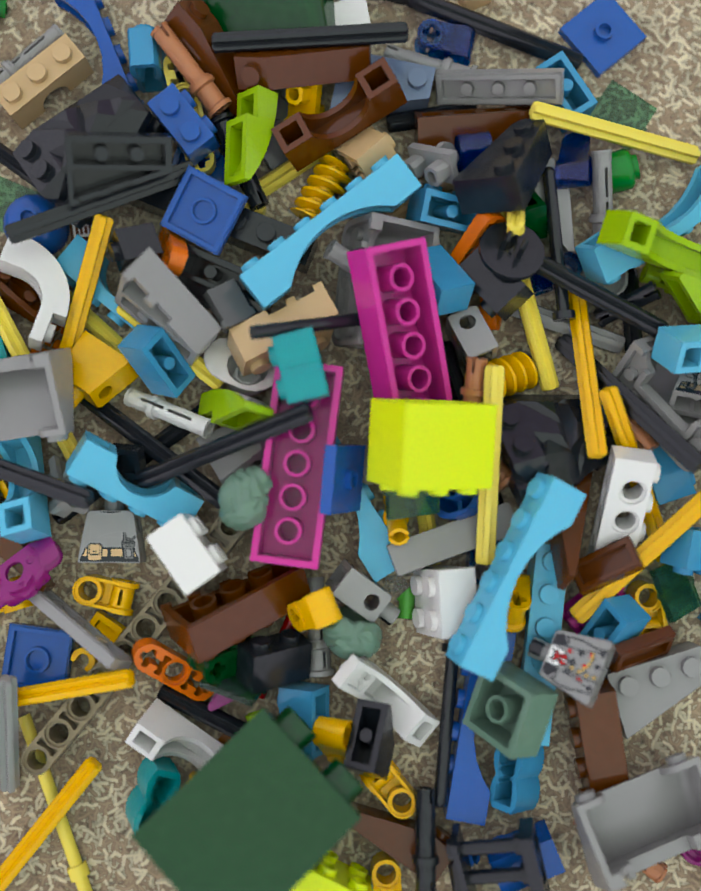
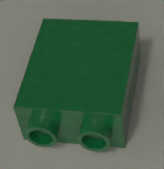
[131,705,365,891]

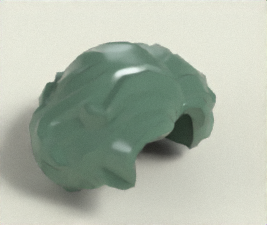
[218,465,273,531]
[323,605,383,660]

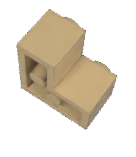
[331,126,404,179]

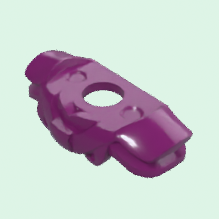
[0,537,63,610]

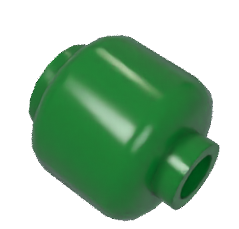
[591,149,640,194]

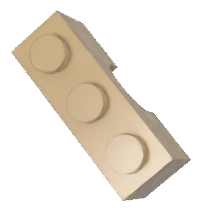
[0,33,94,130]

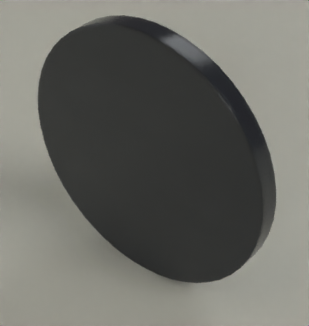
[479,222,545,281]

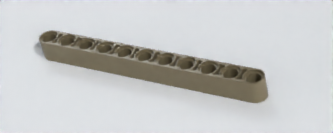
[21,517,248,776]

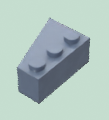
[330,54,436,114]

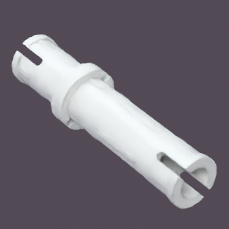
[123,387,215,439]

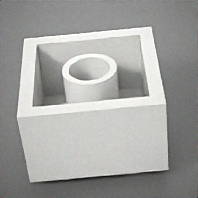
[146,513,228,595]
[410,565,477,640]

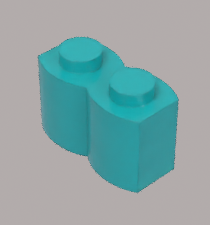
[268,327,331,407]
[125,756,181,832]

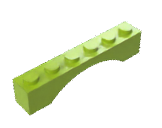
[596,210,701,279]

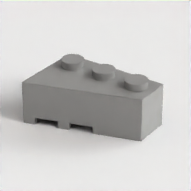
[114,247,222,366]
[605,641,701,739]

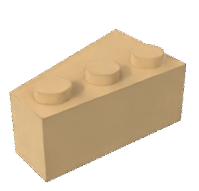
[227,281,339,377]

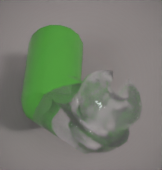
[384,574,415,619]

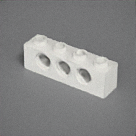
[587,445,661,555]

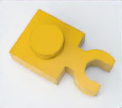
[70,609,127,672]

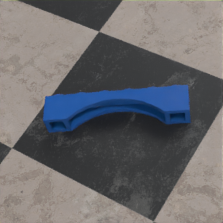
[55,0,146,106]
[443,631,516,826]

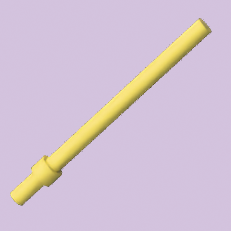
[18,713,93,891]

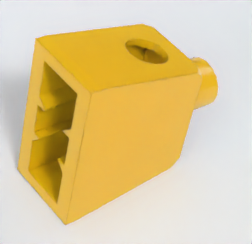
[71,330,139,409]

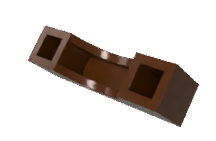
[271,56,408,172]

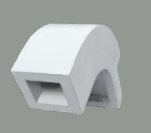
[0,238,70,352]
[331,654,440,748]

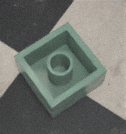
[462,661,559,759]

